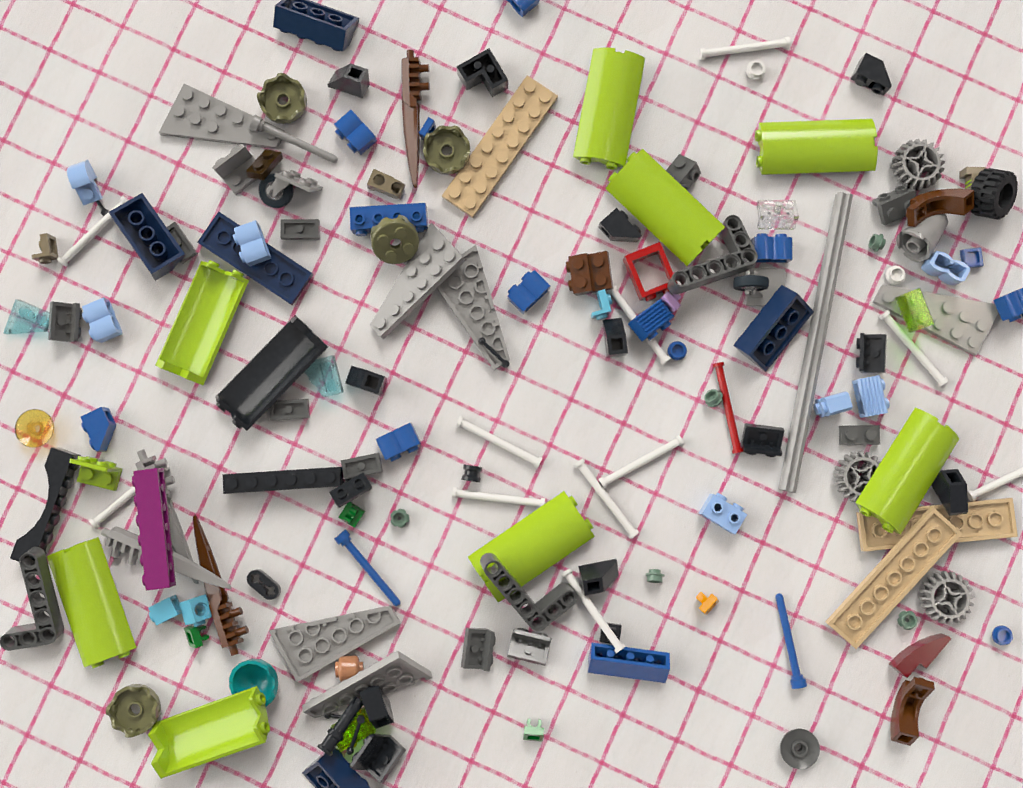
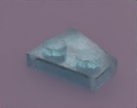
[3,299,50,334]
[304,355,344,397]

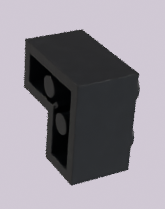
[456,48,508,97]

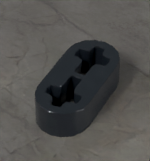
[247,569,281,600]

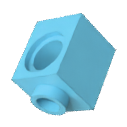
[179,594,212,627]
[148,595,182,626]

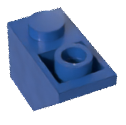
[80,407,116,452]

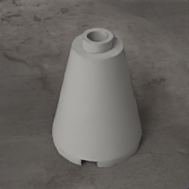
[896,214,948,262]

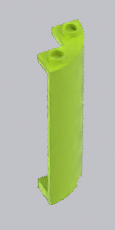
[573,47,645,170]
[755,119,878,175]
[605,149,725,266]
[155,260,249,385]
[855,407,959,535]
[468,491,595,603]
[47,537,137,669]
[148,686,270,779]

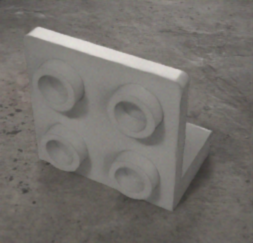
[212,144,257,195]

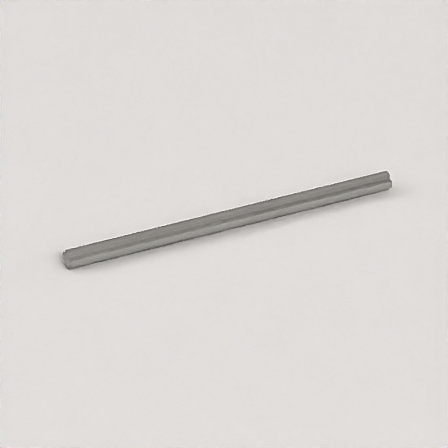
[778,192,853,493]

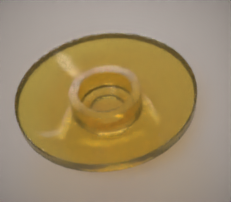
[15,409,54,448]

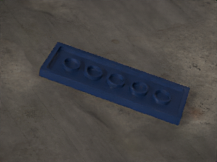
[197,211,314,306]

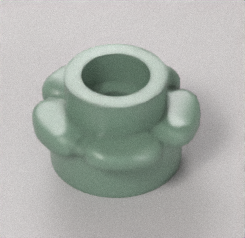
[868,234,886,252]
[704,389,723,407]
[391,509,409,528]
[645,569,665,583]
[897,611,917,630]

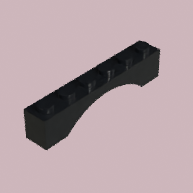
[10,447,81,562]
[222,467,344,494]

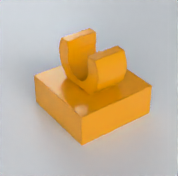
[696,592,719,615]

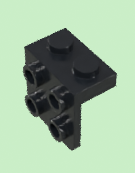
[349,733,406,783]

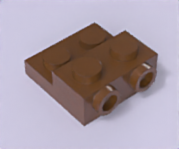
[566,251,614,296]

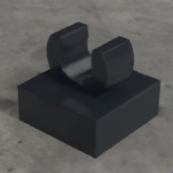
[599,622,622,644]

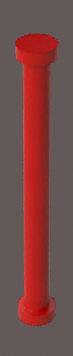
[712,362,744,454]

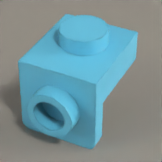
[591,289,612,320]

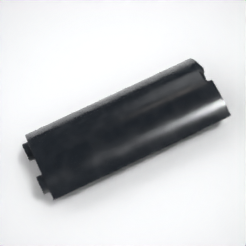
[215,315,328,431]

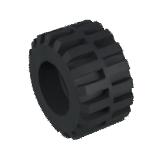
[970,168,1018,220]

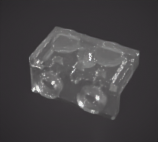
[757,200,799,230]

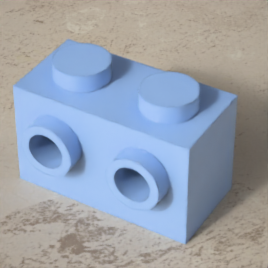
[699,493,747,534]

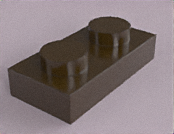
[246,149,283,181]

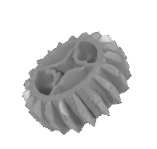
[891,139,945,191]
[833,451,881,502]
[919,571,975,625]

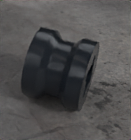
[461,464,482,482]

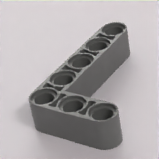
[667,215,758,294]
[0,547,64,651]
[480,553,578,632]

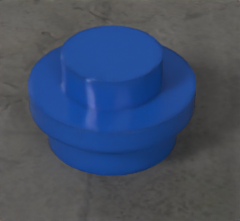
[667,341,687,360]
[992,625,1013,646]

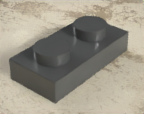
[280,219,320,240]
[167,222,198,264]
[269,399,310,421]
[839,425,880,445]
[341,453,383,479]

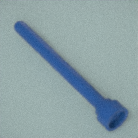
[334,529,401,606]
[775,593,807,689]

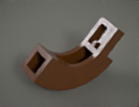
[906,189,974,227]
[890,677,935,746]

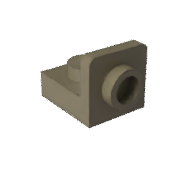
[31,233,58,264]

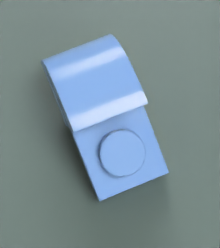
[67,160,103,205]

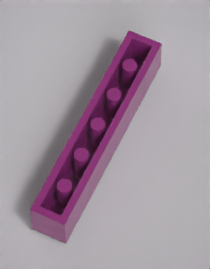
[132,468,176,591]

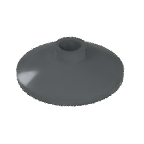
[780,728,820,769]

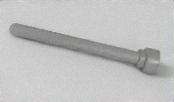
[250,115,338,163]

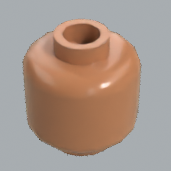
[335,655,364,682]

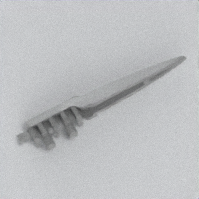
[135,449,199,584]
[101,526,231,589]

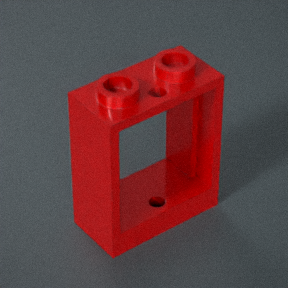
[623,242,678,302]

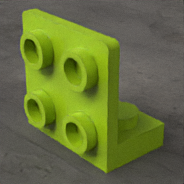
[69,456,123,491]

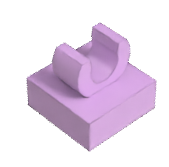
[660,292,681,313]

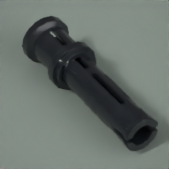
[317,696,363,757]

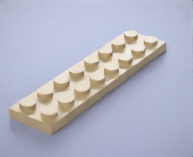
[442,75,558,218]
[856,498,1018,551]
[825,507,963,649]

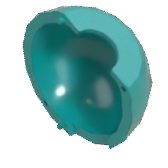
[229,658,278,707]

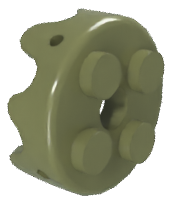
[257,73,307,124]
[423,125,471,175]
[371,215,419,264]
[106,684,161,738]

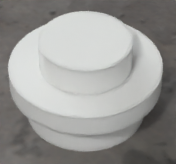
[746,61,765,80]
[885,266,905,285]

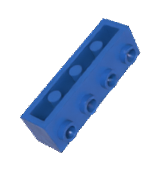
[349,203,428,236]
[588,643,670,683]

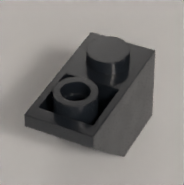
[850,53,892,96]
[327,63,370,98]
[598,208,642,242]
[602,318,628,358]
[345,366,388,396]
[931,469,968,516]
[578,559,619,596]
[360,685,394,729]

